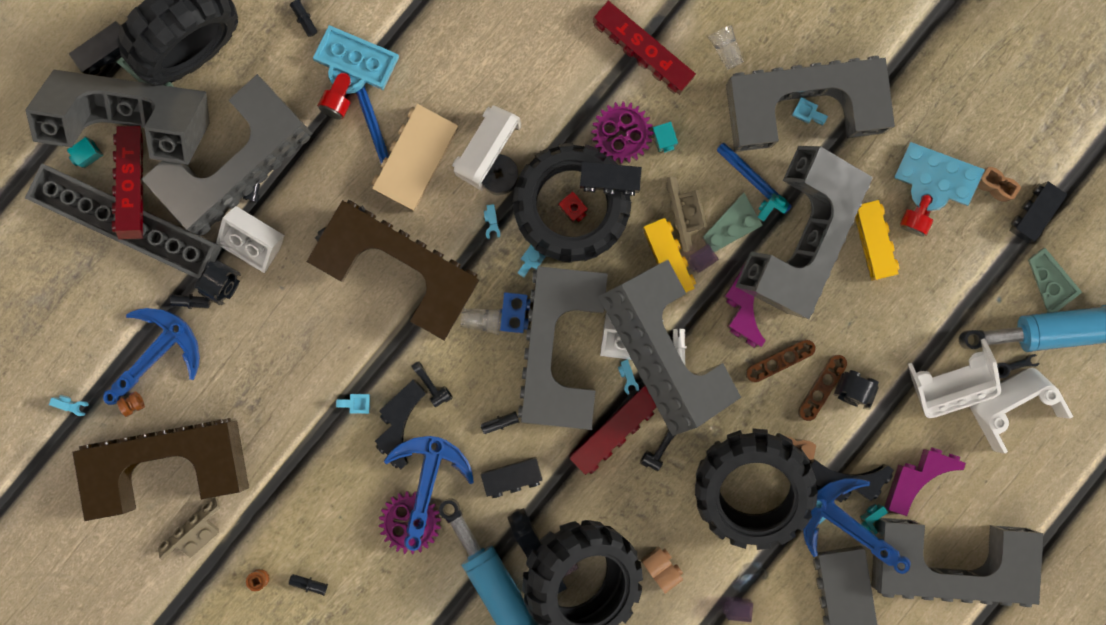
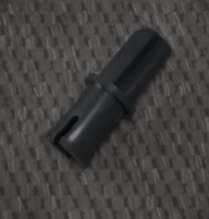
[290,0,317,37]
[170,294,211,309]
[481,411,520,434]
[288,574,328,596]

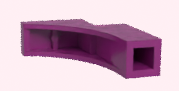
[723,263,766,348]
[884,447,966,516]

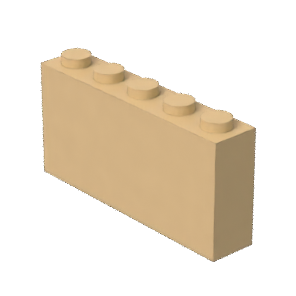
[371,104,458,212]

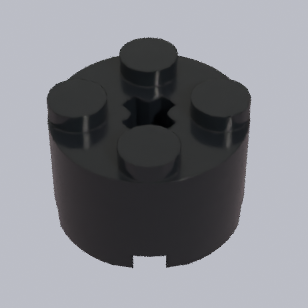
[482,154,519,196]
[195,261,241,305]
[833,370,879,410]

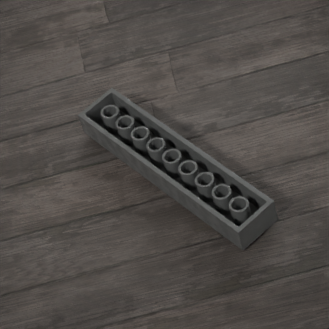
[25,163,222,279]

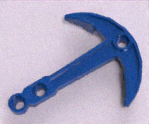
[103,308,200,405]
[383,436,474,551]
[803,478,911,574]

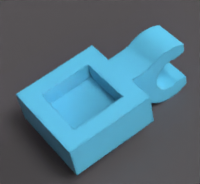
[792,97,828,125]
[484,204,501,239]
[518,245,545,278]
[618,360,639,394]
[336,394,370,414]
[49,395,89,416]

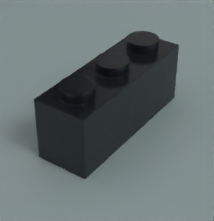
[69,21,121,75]
[580,162,642,196]
[1009,181,1067,243]
[480,457,543,499]

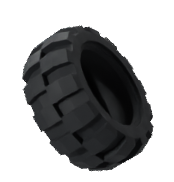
[117,0,238,85]
[513,143,632,263]
[695,428,818,550]
[522,520,643,625]

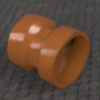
[117,391,145,417]
[246,569,270,592]

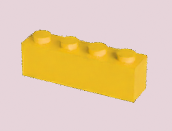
[855,200,899,281]
[642,218,696,292]

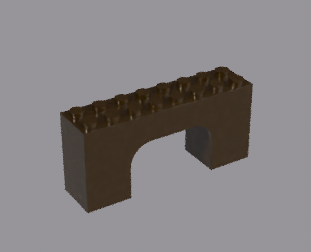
[306,199,479,341]
[72,418,249,521]

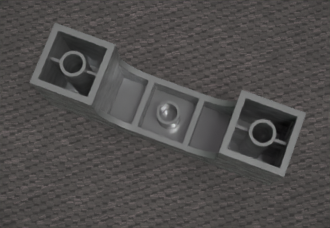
[726,55,895,152]
[25,69,210,164]
[142,74,313,236]
[735,146,873,319]
[599,260,741,436]
[518,266,608,430]
[871,518,1043,607]

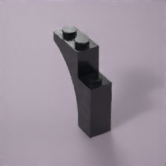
[375,379,428,470]
[809,459,894,503]
[507,508,567,593]

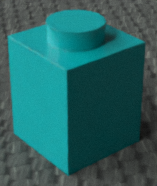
[651,122,678,153]
[67,137,103,168]

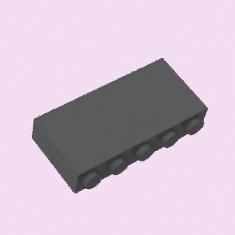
[813,546,878,625]

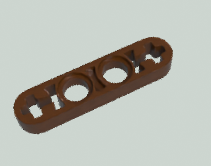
[746,340,816,382]
[798,355,847,421]

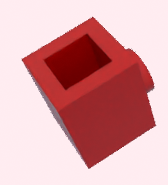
[558,191,588,223]

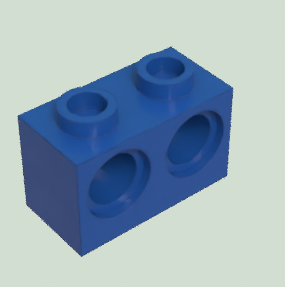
[500,292,531,334]

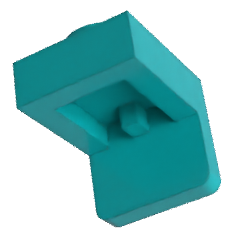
[758,193,789,221]
[860,504,888,535]

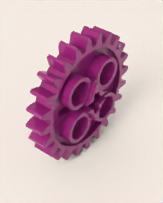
[591,101,654,164]
[378,491,442,554]

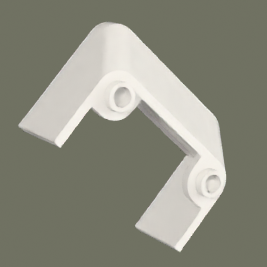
[452,105,521,191]
[908,338,1001,418]
[970,368,1073,454]

